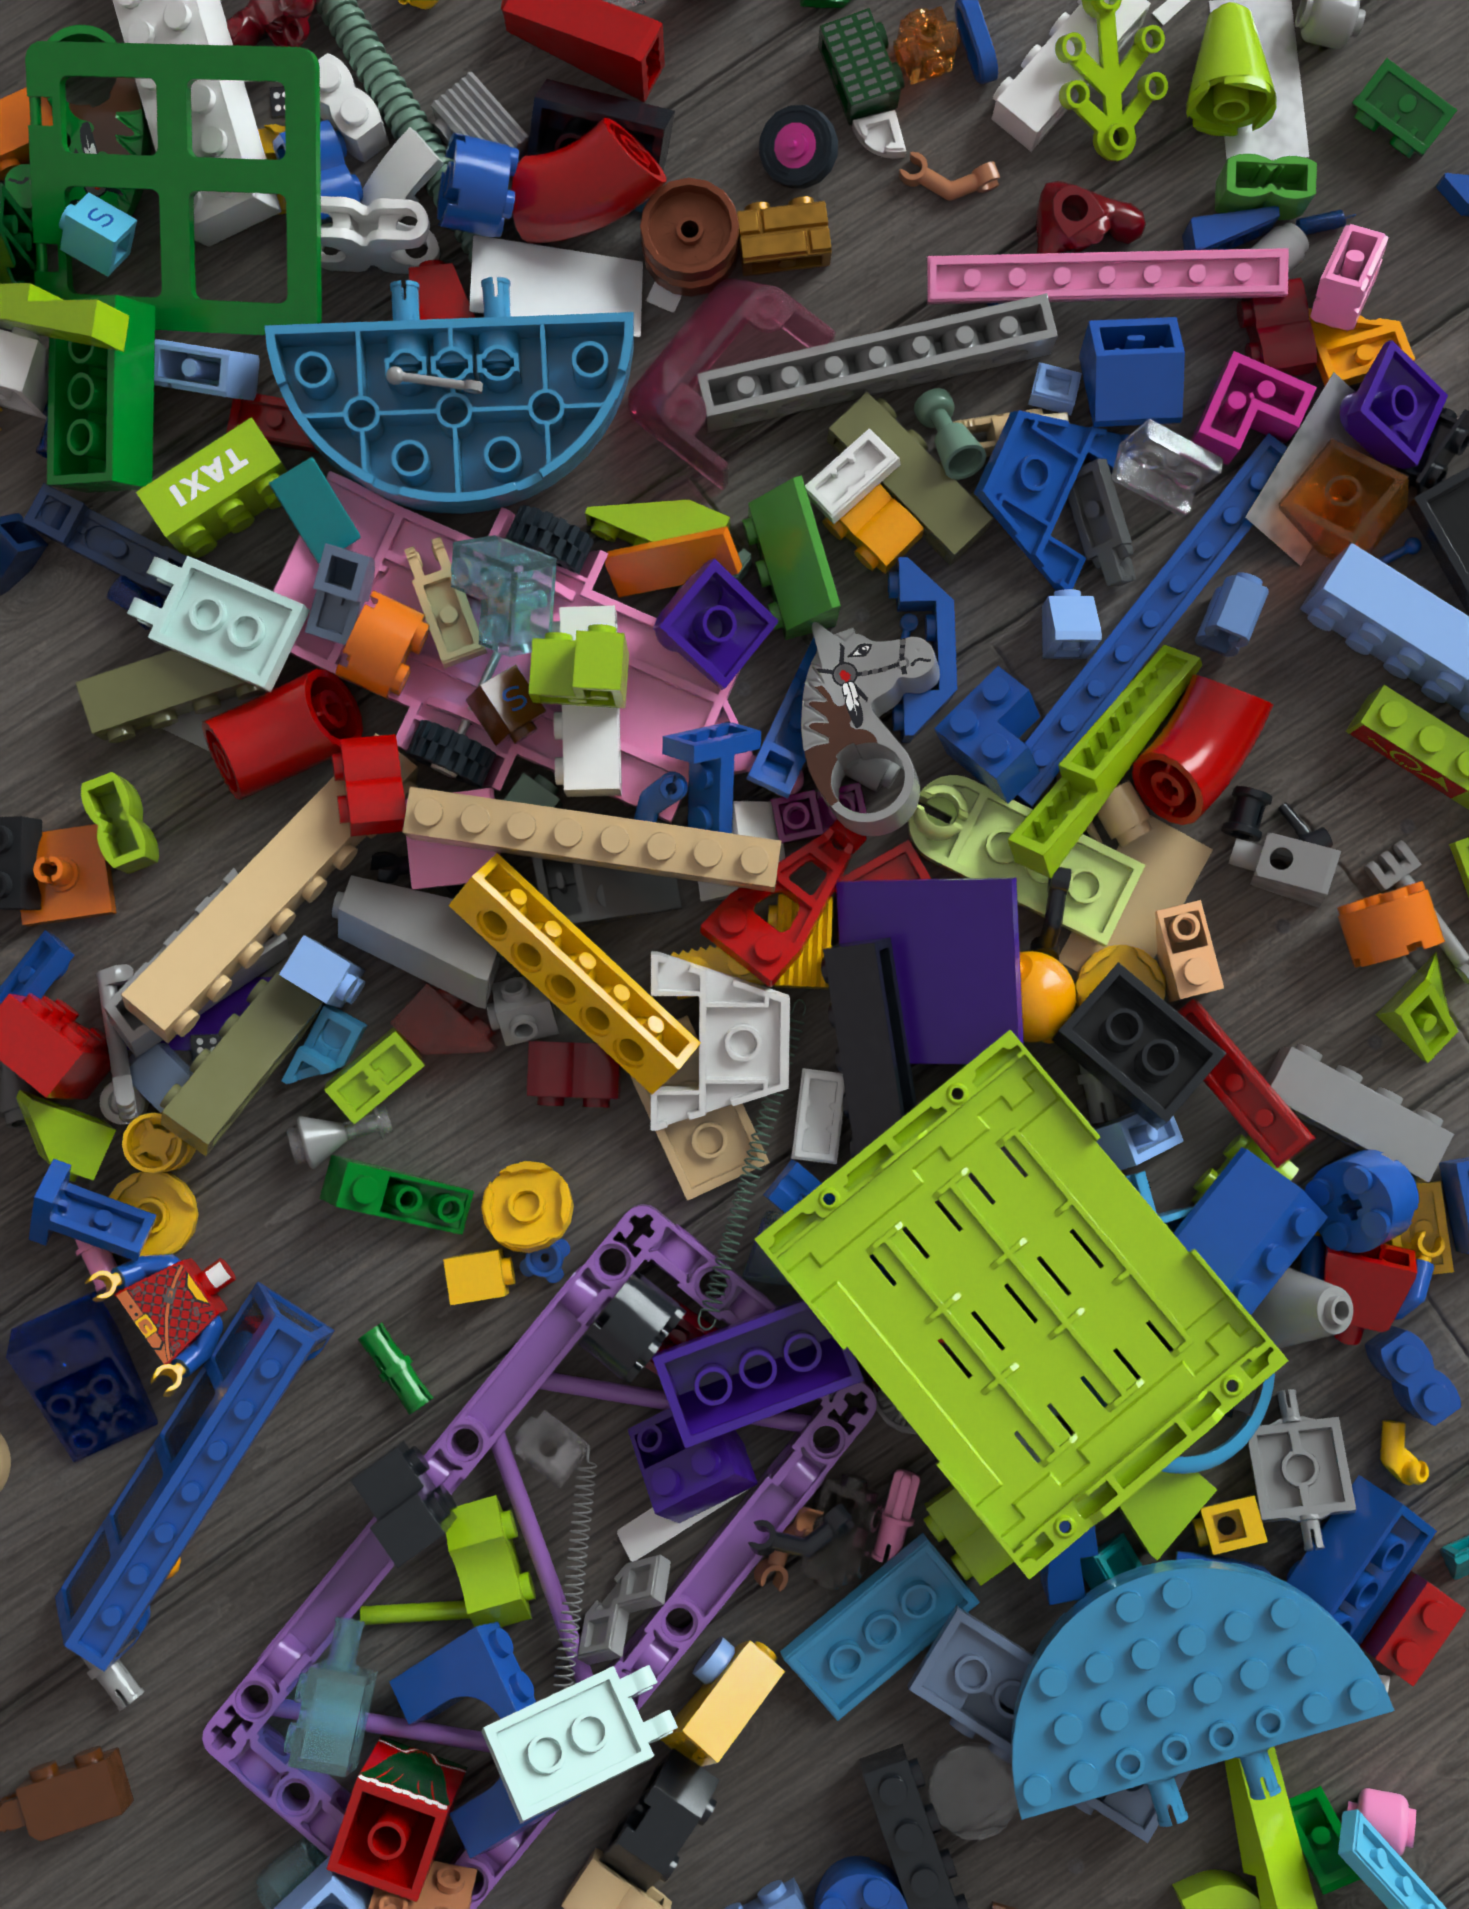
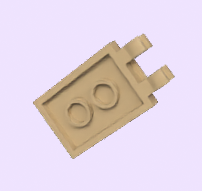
[631,1015,770,1201]

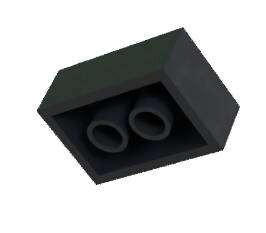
[1051,962,1226,1130]

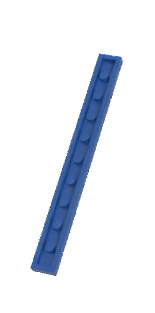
[1015,433,1288,808]

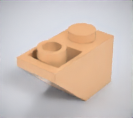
[1155,900,1224,1002]

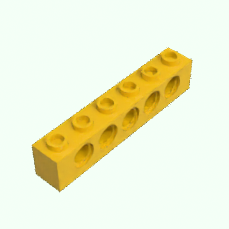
[448,853,701,1095]

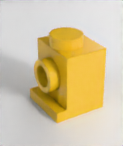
[1192,1495,1268,1555]

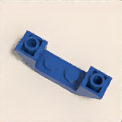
[888,557,957,743]

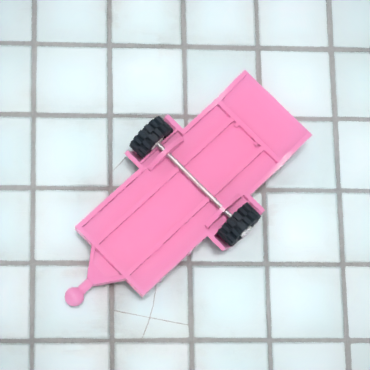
[273,471,804,824]

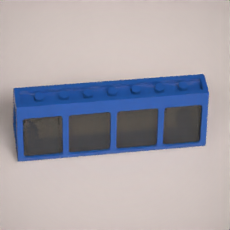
[55,1282,335,1672]

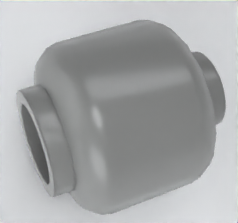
[1295,0,1366,49]

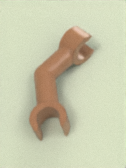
[899,152,1000,201]
[754,1507,823,1591]

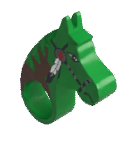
[5,25,151,219]

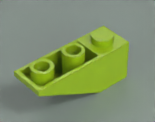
[585,499,730,546]

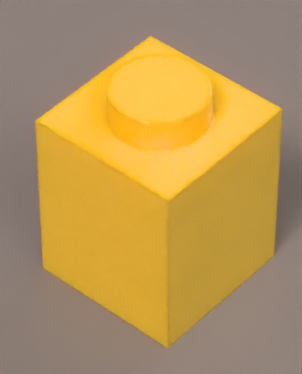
[443,1248,515,1305]

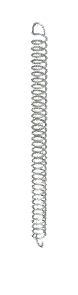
[552,1445,597,1695]

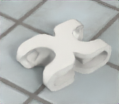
[321,196,440,274]

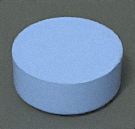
[692,1637,735,1685]

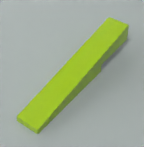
[0,283,129,352]
[1007,645,1202,878]
[1225,1746,1318,1909]

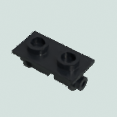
[1393,408,1469,496]

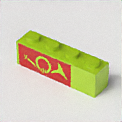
[1345,685,1469,810]

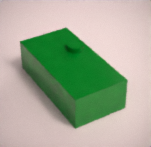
[47,294,155,493]

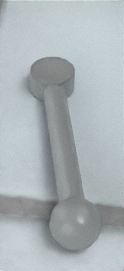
[386,366,483,394]

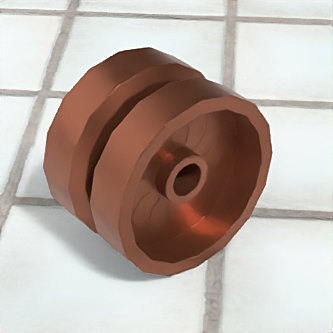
[640,177,739,297]

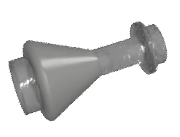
[287,1106,393,1169]

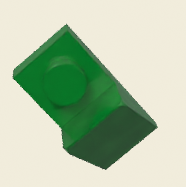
[1288,1786,1361,1895]

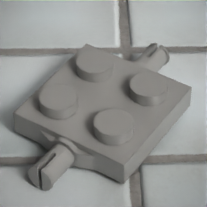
[1247,1389,1356,1551]

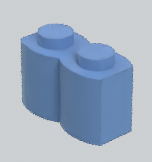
[1195,572,1269,657]

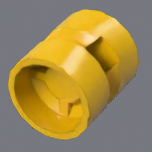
[122,1113,196,1173]

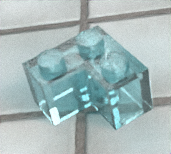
[451,535,557,657]

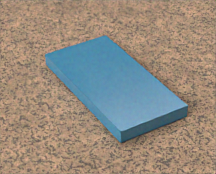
[780,1533,980,1721]

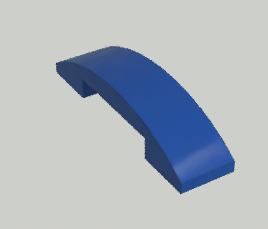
[746,636,818,799]

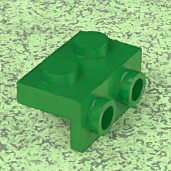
[1352,58,1457,159]

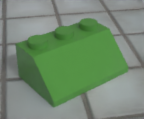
[742,475,841,640]

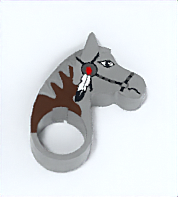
[801,622,940,836]

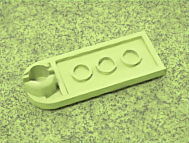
[908,775,1145,947]

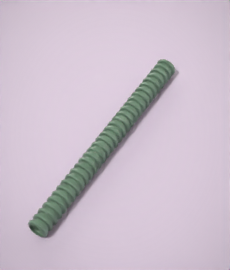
[315,0,502,265]

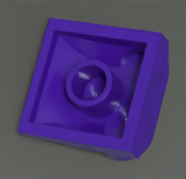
[1340,340,1448,469]
[653,558,779,690]

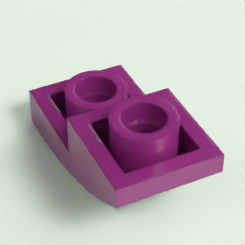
[771,783,867,844]

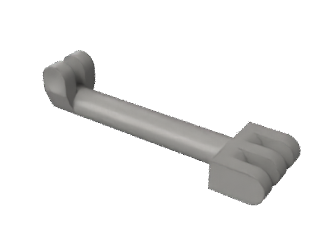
[1364,840,1469,984]
[96,964,138,1123]

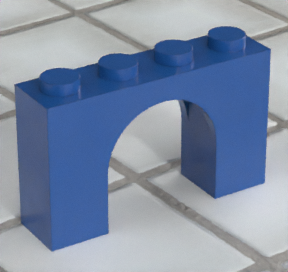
[389,1622,581,1859]

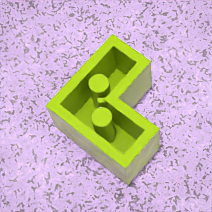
[529,624,629,708]

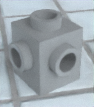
[486,976,559,1046]

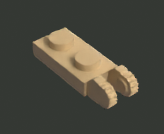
[404,537,487,668]

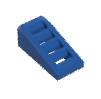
[1182,206,1280,250]

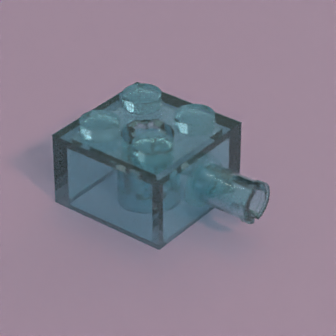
[284,1616,378,1777]

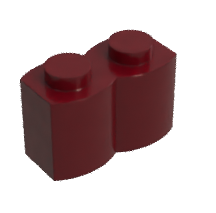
[1237,277,1317,376]
[527,1041,621,1108]

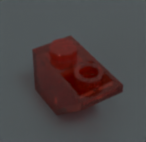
[390,983,498,1056]

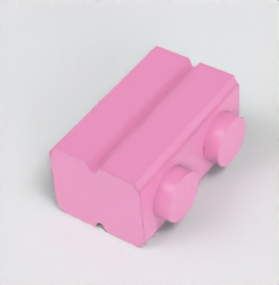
[1310,224,1389,331]

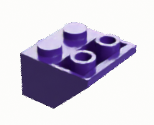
[627,1408,758,1523]

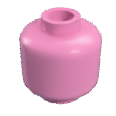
[1347,1788,1416,1856]

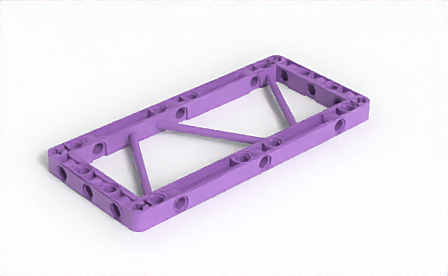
[202,1204,877,1909]

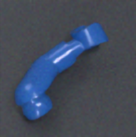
[634,772,688,823]

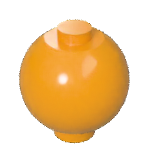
[1020,951,1076,1044]

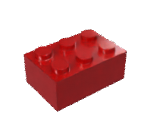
[0,993,111,1099]

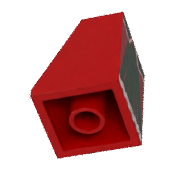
[326,1736,468,1902]

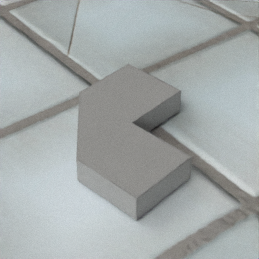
[577,1554,671,1665]

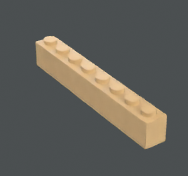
[121,733,418,1043]
[403,787,782,892]

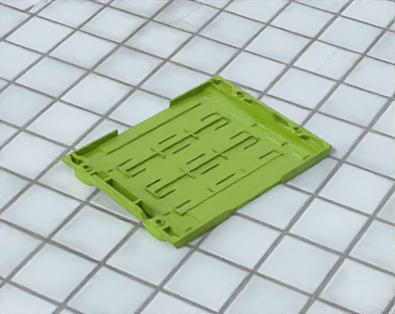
[754,1030,1289,1580]

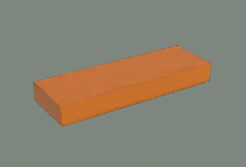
[604,526,743,598]

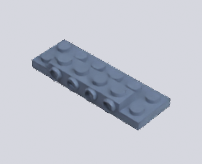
[907,1605,1190,1843]

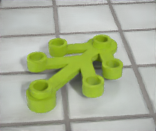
[1055,0,1168,161]

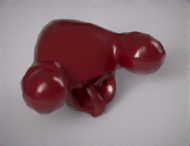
[226,0,316,47]
[1036,181,1146,254]

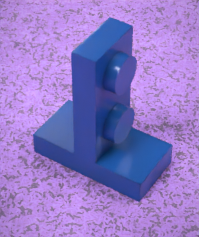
[662,722,761,833]
[29,1158,156,1261]

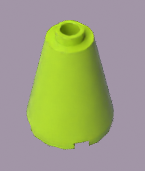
[1186,2,1277,136]

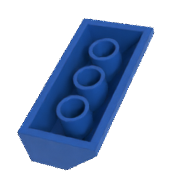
[1173,1147,1328,1315]
[1287,1475,1437,1646]

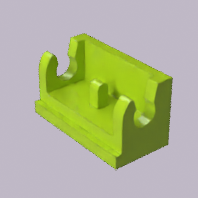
[324,1025,425,1124]

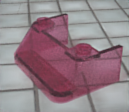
[628,278,836,491]

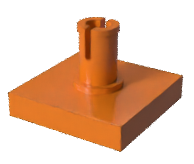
[20,824,117,927]

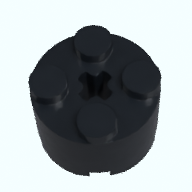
[578,1270,687,1384]

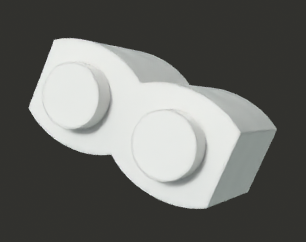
[318,53,389,163]

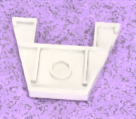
[651,951,790,1131]

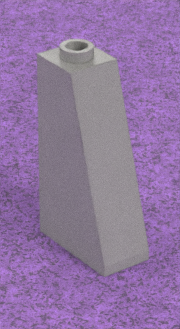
[332,875,503,1009]

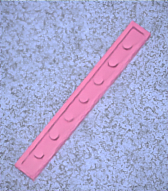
[927,248,1289,305]

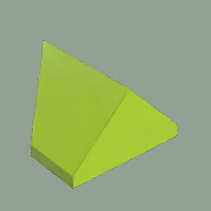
[1375,951,1459,1063]

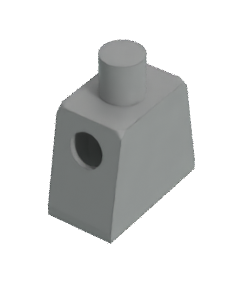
[1228,833,1341,908]

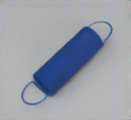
[1296,210,1356,235]

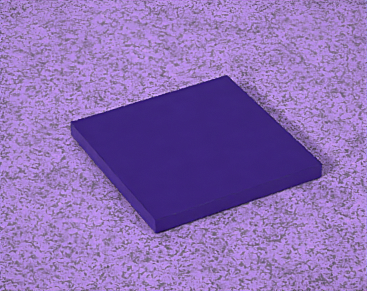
[836,877,1024,1064]

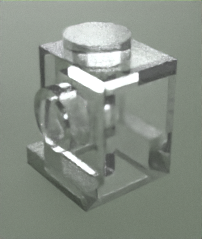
[515,1410,588,1489]

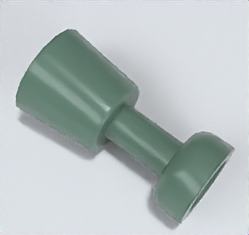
[914,388,986,480]

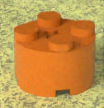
[335,590,430,699]
[1337,881,1445,968]

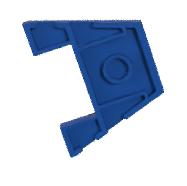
[974,410,1140,591]

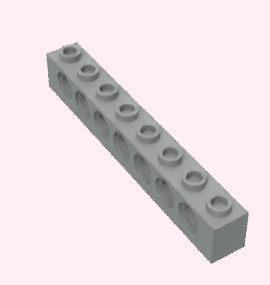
[697,293,1058,433]

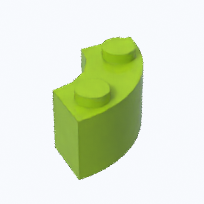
[446,1495,536,1627]

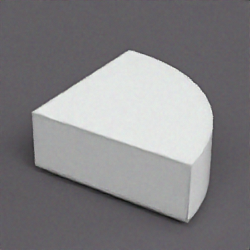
[852,110,906,159]

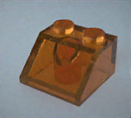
[1279,438,1408,560]

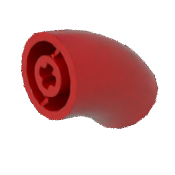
[511,118,667,244]
[202,669,363,800]
[1132,674,1274,825]

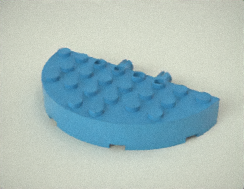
[264,277,634,514]
[1011,1558,1395,1827]

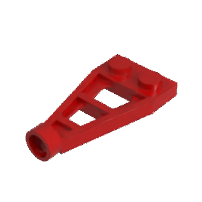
[700,819,867,988]

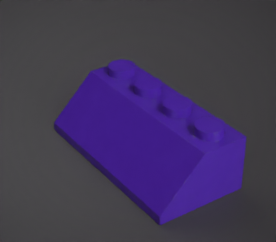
[652,1298,864,1449]

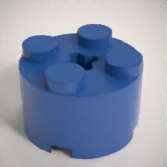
[437,133,519,238]
[1305,1149,1419,1253]
[813,1856,908,1909]

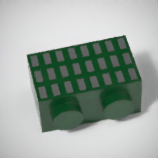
[818,8,905,125]

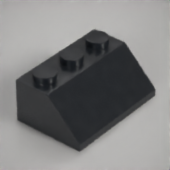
[527,79,675,213]

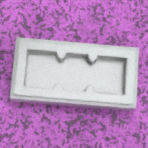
[805,428,901,524]
[791,1068,845,1164]

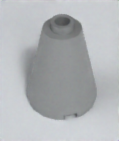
[1251,1268,1353,1349]

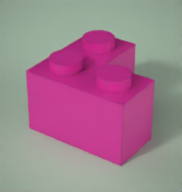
[1187,351,1317,465]

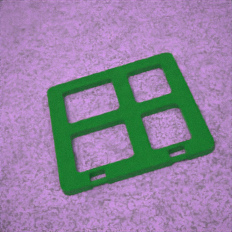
[25,41,322,335]

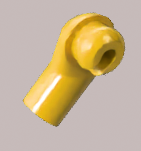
[1380,1420,1429,1486]

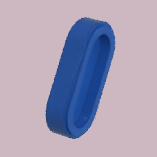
[954,0,998,84]

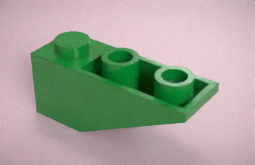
[319,1154,474,1235]

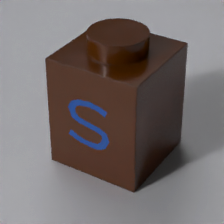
[465,664,546,746]

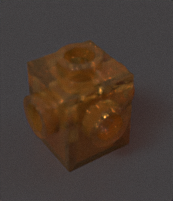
[893,6,960,85]

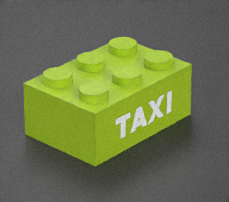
[136,417,287,558]

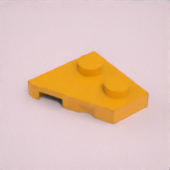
[1308,308,1415,386]

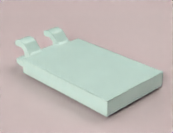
[127,556,310,692]
[481,1665,678,1824]

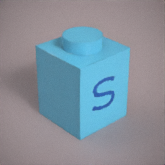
[59,193,137,277]

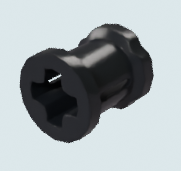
[1221,786,1273,842]

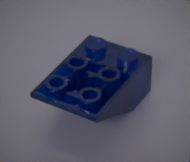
[6,1291,158,1462]

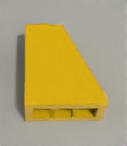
[660,1640,785,1767]

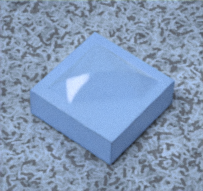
[1028,362,1082,416]

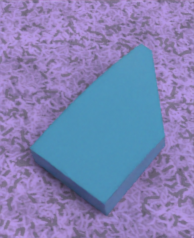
[281,1004,368,1084]

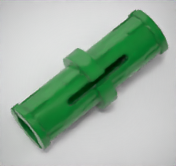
[357,1322,434,1415]

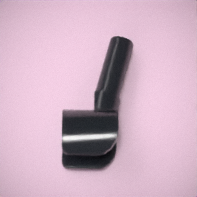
[1278,802,1333,848]

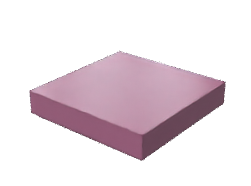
[405,788,501,890]

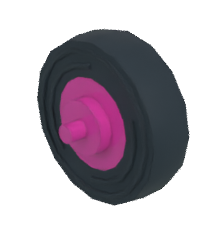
[759,105,838,189]

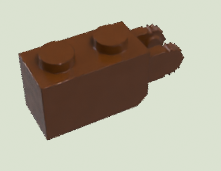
[0,1746,134,1842]

